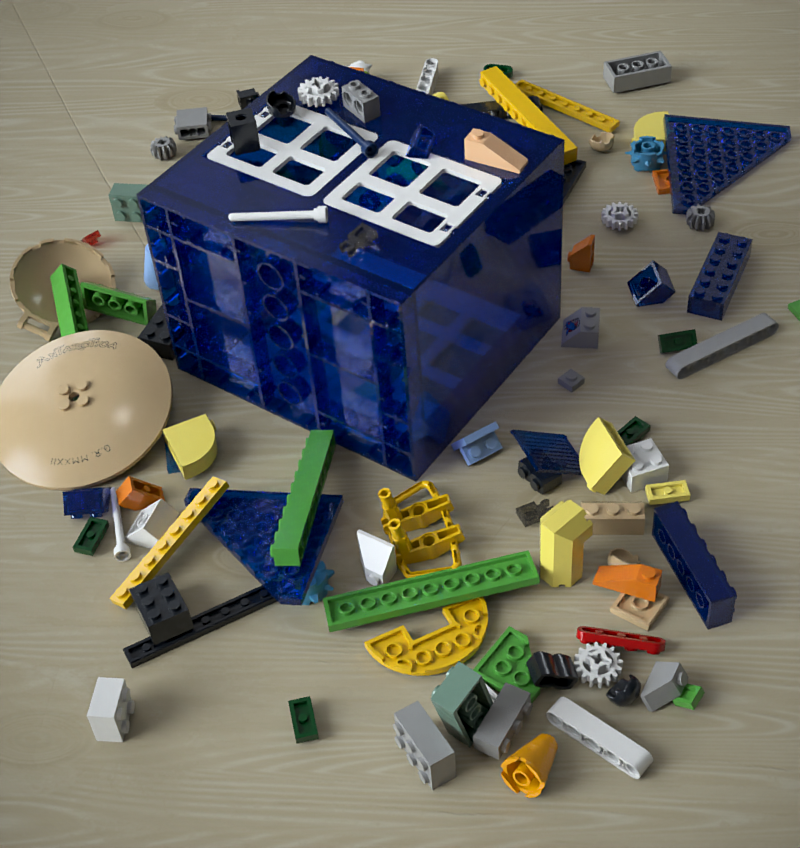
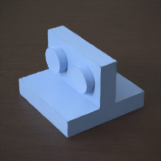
[451,421,503,466]

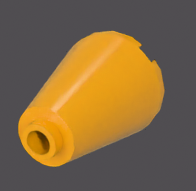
[501,733,558,798]

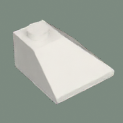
[357,529,397,586]

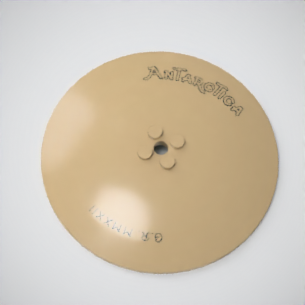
[0,330,173,491]

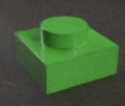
[672,684,705,710]

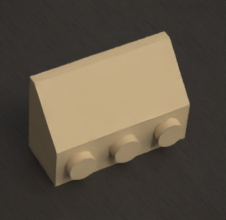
[580,501,645,535]

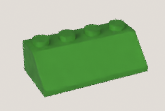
[80,282,157,325]

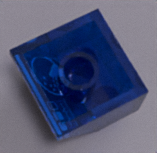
[627,260,676,307]
[63,487,111,519]

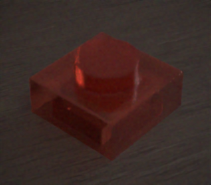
[81,230,101,246]

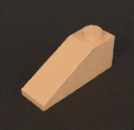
[464,128,528,174]

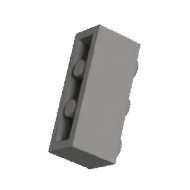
[473,683,533,760]

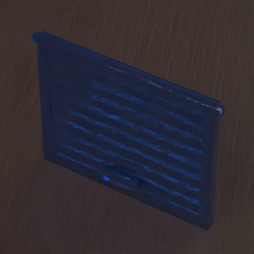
[510,429,583,476]

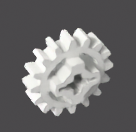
[298,76,339,107]
[601,202,638,231]
[574,642,623,688]

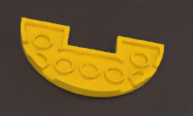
[364,597,488,676]

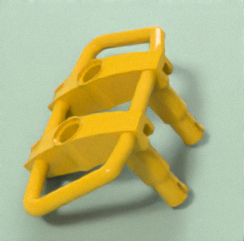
[378,480,465,578]

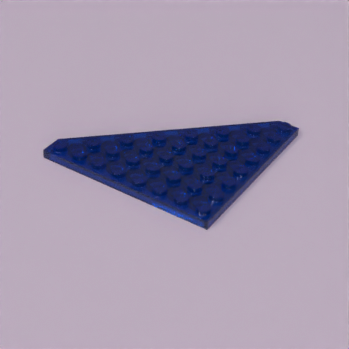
[663,114,792,215]
[184,488,344,606]

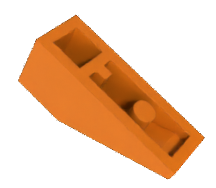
[592,564,663,602]

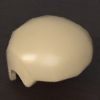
[589,132,615,152]
[607,548,641,565]

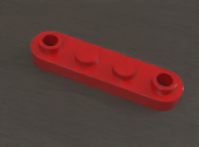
[576,626,666,655]

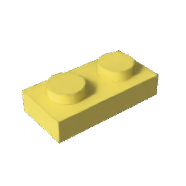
[645,480,690,505]

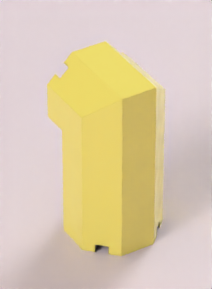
[540,500,593,587]

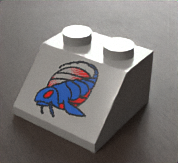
[561,307,600,349]

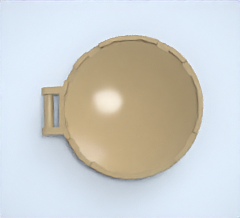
[10,238,116,342]

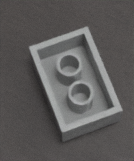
[393,701,456,790]

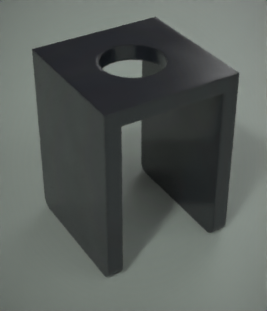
[226,108,260,155]

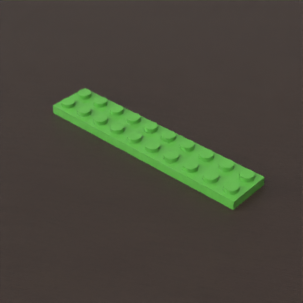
[323,550,540,632]

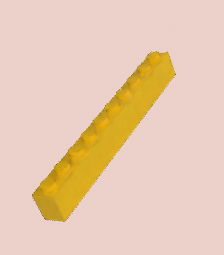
[479,66,578,167]

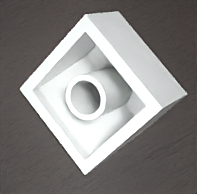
[124,498,179,549]

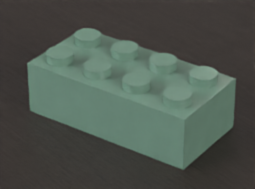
[109,183,182,224]
[430,661,493,748]

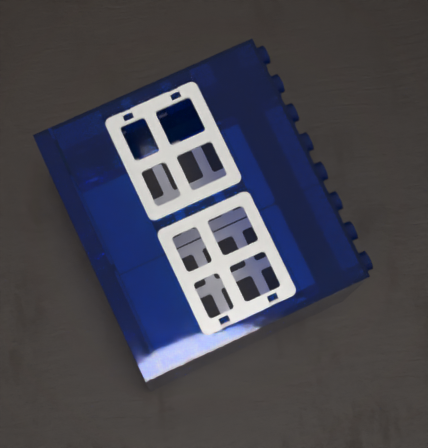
[136,55,565,482]

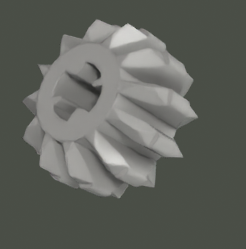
[150,136,177,161]
[686,204,715,231]

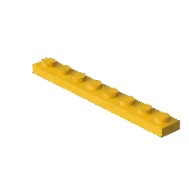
[515,79,620,133]
[110,477,230,610]

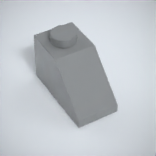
[640,661,689,712]

